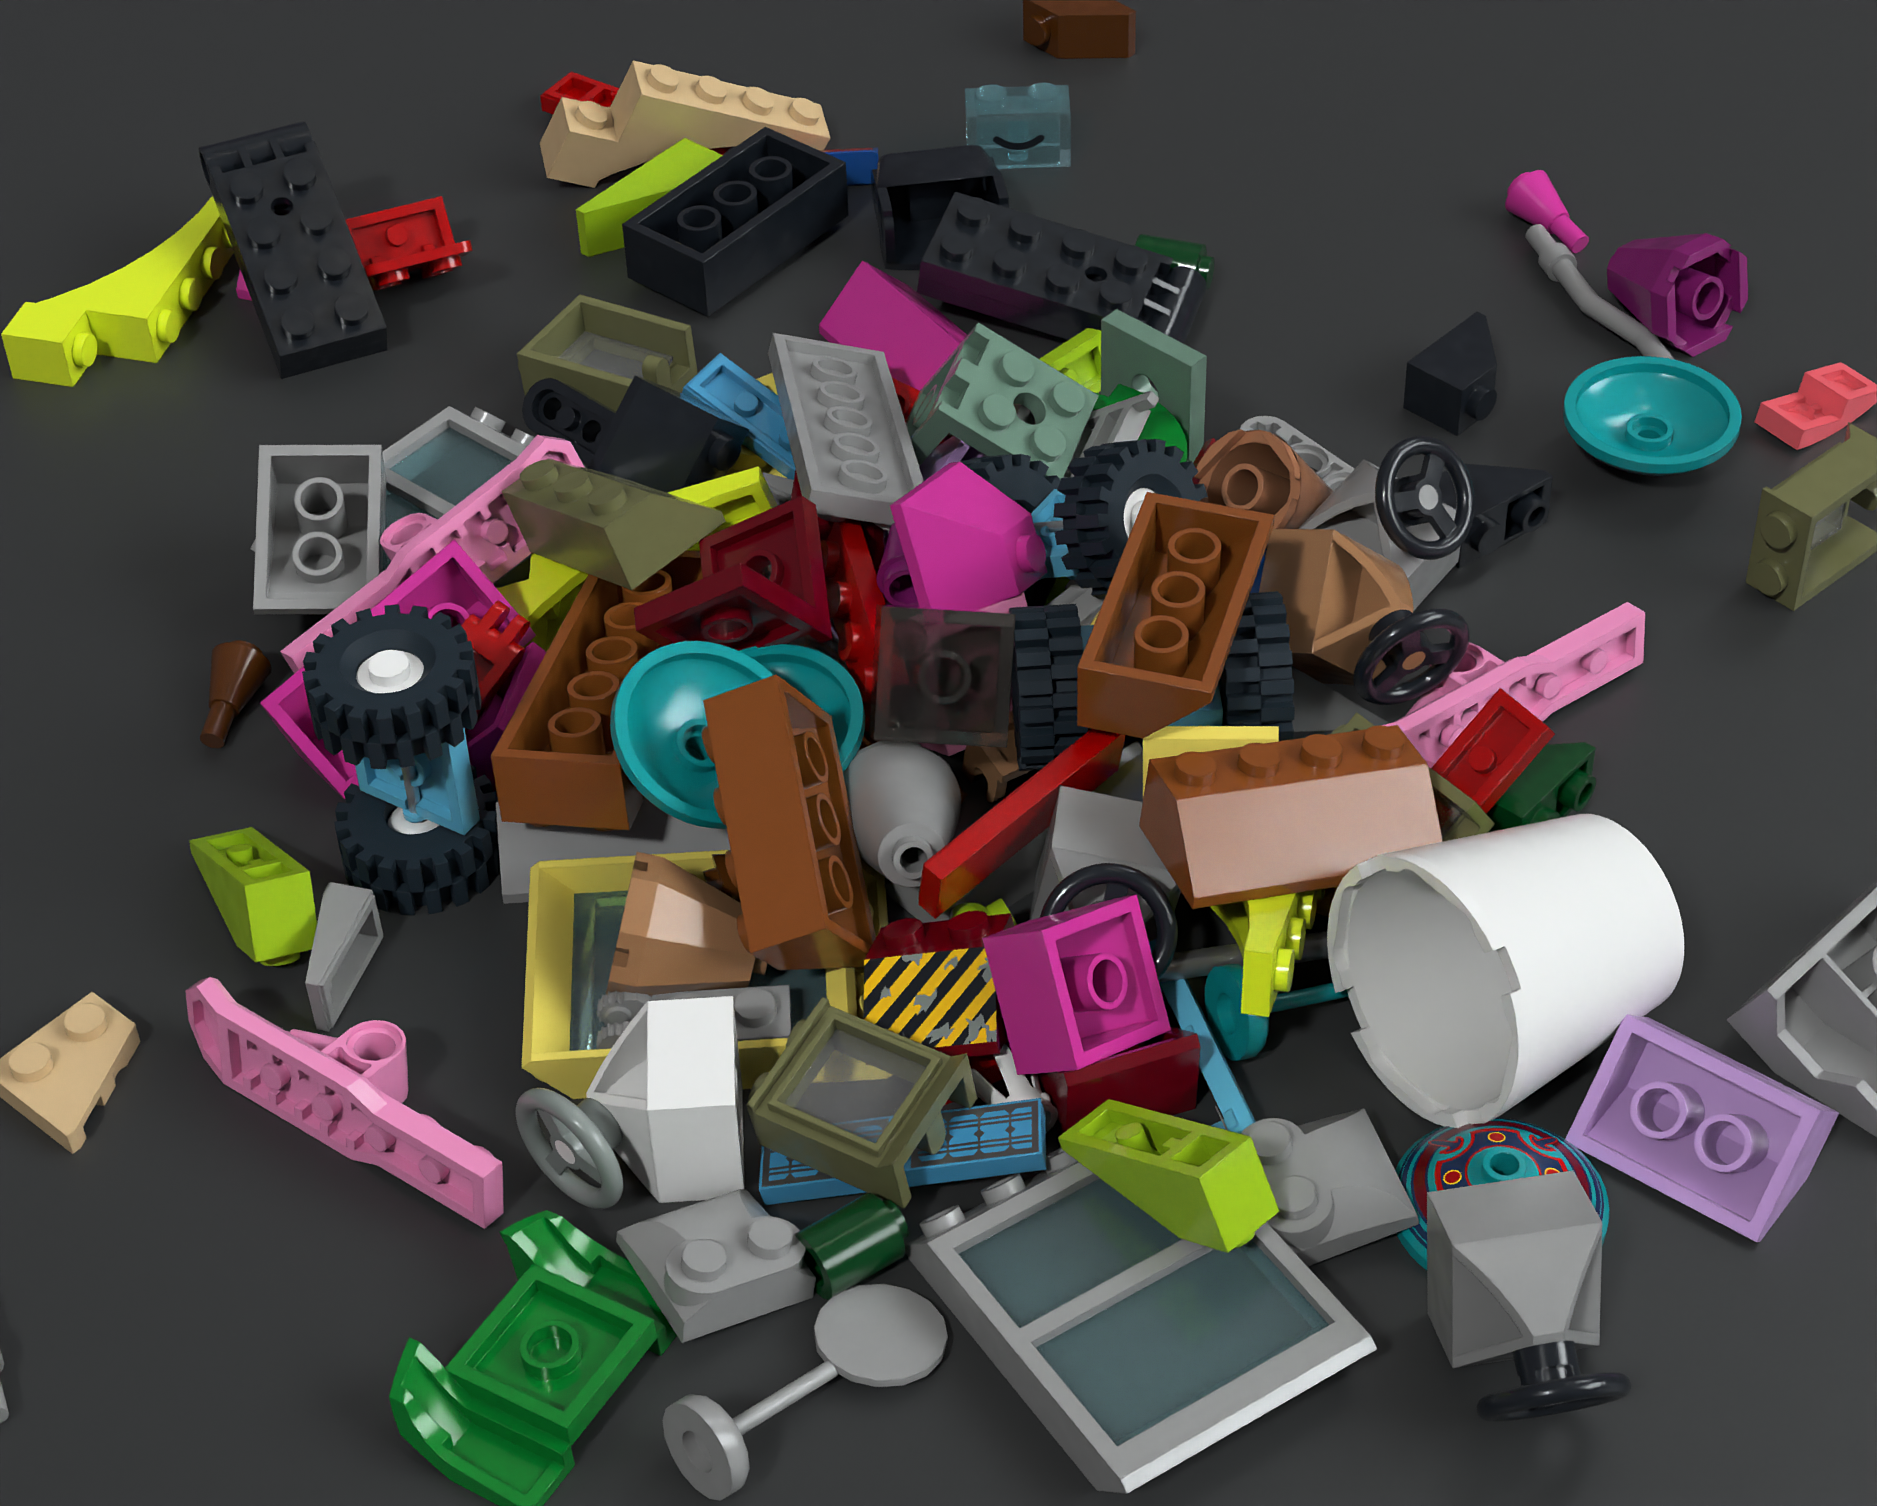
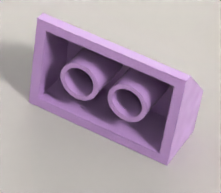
[1565,1014,1839,1242]

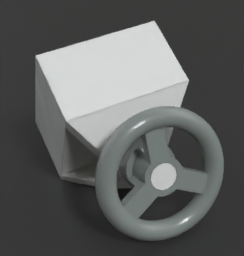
[515,996,745,1209]

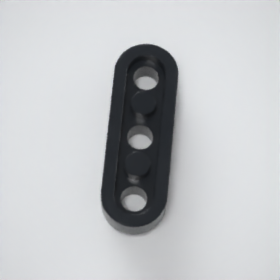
[522,378,616,464]

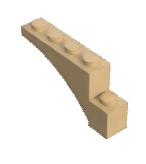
[540,60,830,188]

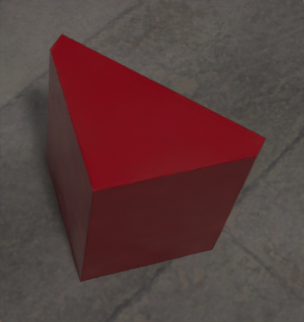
[1037,1027,1201,1136]

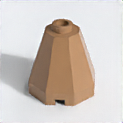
[606,852,767,997]

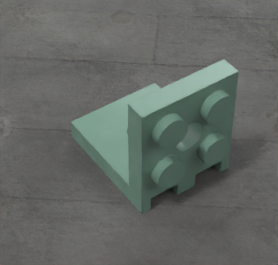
[1101,309,1207,462]
[906,322,1099,481]

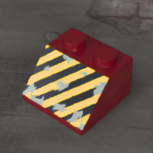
[864,911,1014,1067]

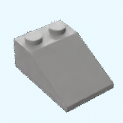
[253,445,386,615]

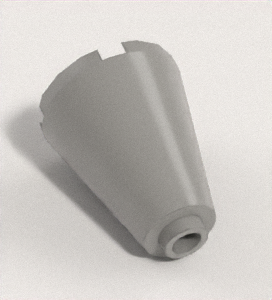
[843,739,961,887]

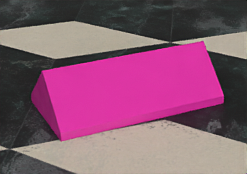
[819,261,967,441]
[260,539,537,799]

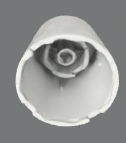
[1327,814,1684,1128]

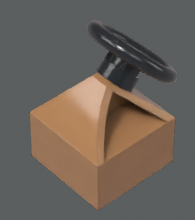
[1259,529,1470,705]

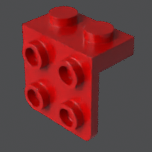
[345,196,473,291]

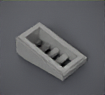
[305,882,384,1032]

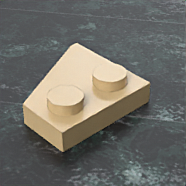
[0,992,140,1154]

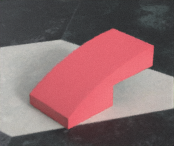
[1754,362,1877,450]

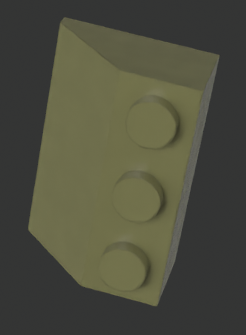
[502,458,726,590]

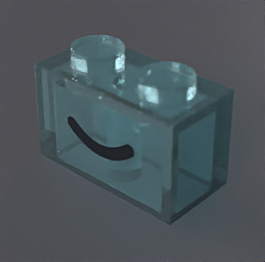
[965,83,1071,169]

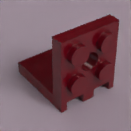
[634,496,832,651]

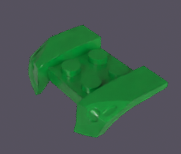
[389,1210,677,1506]

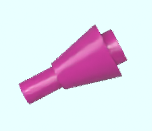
[1505,170,1589,253]

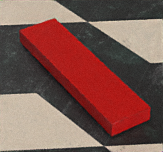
[918,729,1126,919]

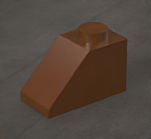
[1023,0,1136,59]

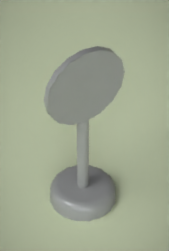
[662,1284,948,1501]

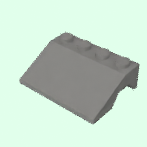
[1727,880,1877,1137]

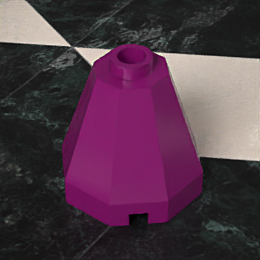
[1607,233,1748,357]

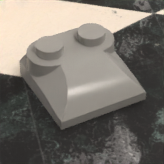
[1241,1108,1419,1267]
[616,1189,816,1343]

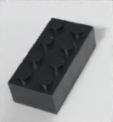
[622,127,849,316]

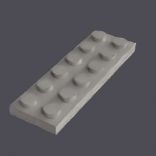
[768,333,923,531]

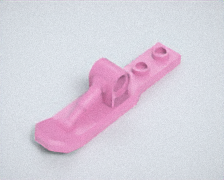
[280,435,585,674]
[1382,602,1645,768]
[185,977,504,1229]

